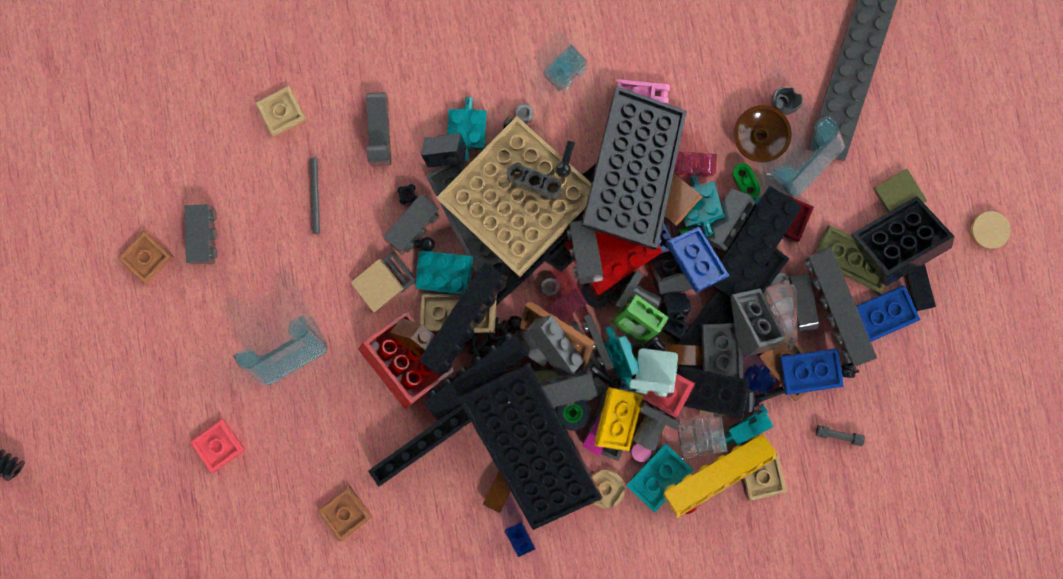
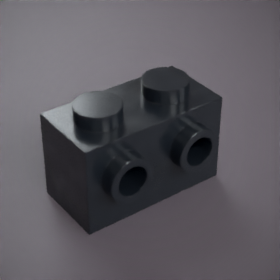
[421,133,467,167]

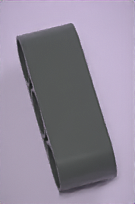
[507,164,562,200]
[789,274,819,331]

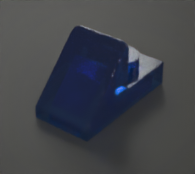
[504,521,536,557]

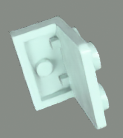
[630,349,678,396]

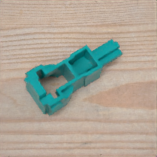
[715,404,774,450]

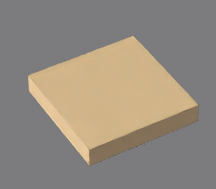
[255,86,307,137]
[351,259,404,312]
[743,454,787,501]

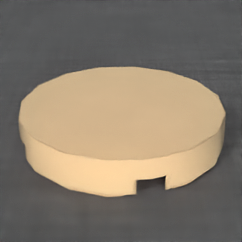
[970,211,1011,249]
[592,469,625,508]

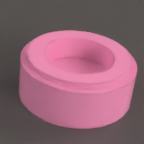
[631,443,651,462]

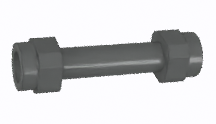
[815,425,865,447]

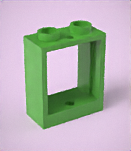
[611,295,668,344]

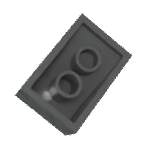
[731,289,787,357]

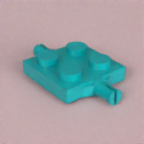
[447,97,487,162]
[684,175,725,236]
[604,326,640,390]

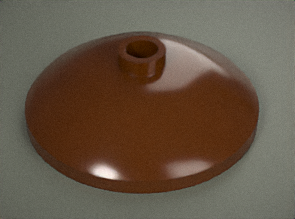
[734,105,792,163]

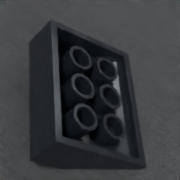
[852,196,955,286]

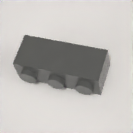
[703,188,757,253]
[383,194,439,255]
[185,204,217,264]
[567,221,603,284]
[526,315,584,375]
[539,368,597,409]

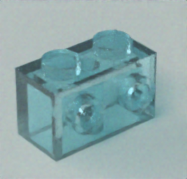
[544,45,587,92]

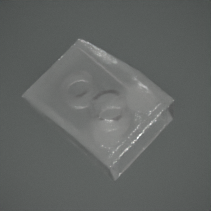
[764,279,797,351]

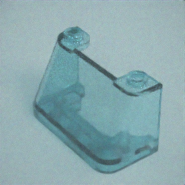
[766,116,845,197]
[233,316,328,385]

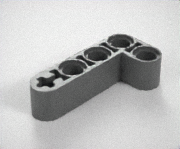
[366,92,392,167]

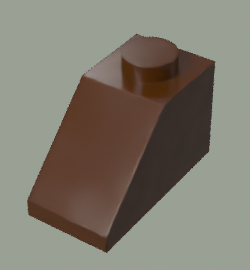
[389,318,435,357]

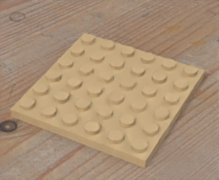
[436,116,591,277]

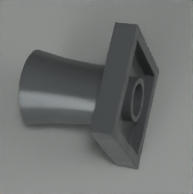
[608,271,661,314]
[632,399,680,451]

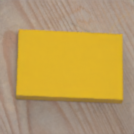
[594,387,643,451]

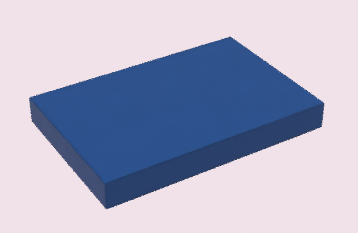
[666,227,729,293]
[856,285,921,342]
[779,348,844,395]

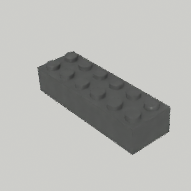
[804,248,877,367]

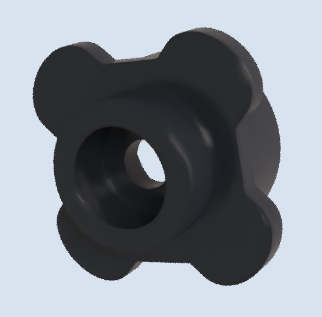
[397,184,418,205]
[841,363,860,378]

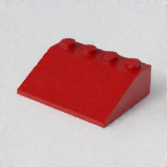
[563,231,663,295]
[358,311,454,409]

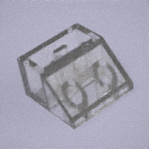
[677,413,727,459]

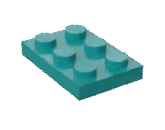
[415,250,473,294]
[626,443,694,513]

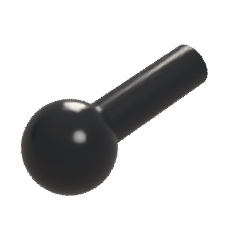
[555,140,575,178]
[413,237,435,251]

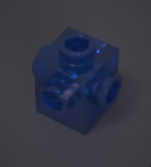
[744,364,777,395]

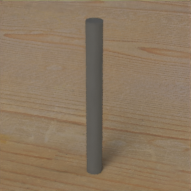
[310,158,320,234]

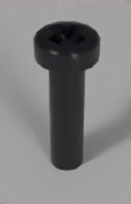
[590,364,621,389]
[754,386,784,407]

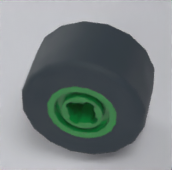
[555,400,590,430]

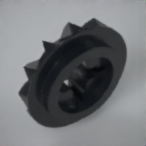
[582,283,612,308]

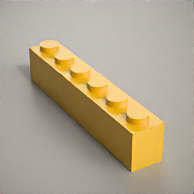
[664,434,777,518]

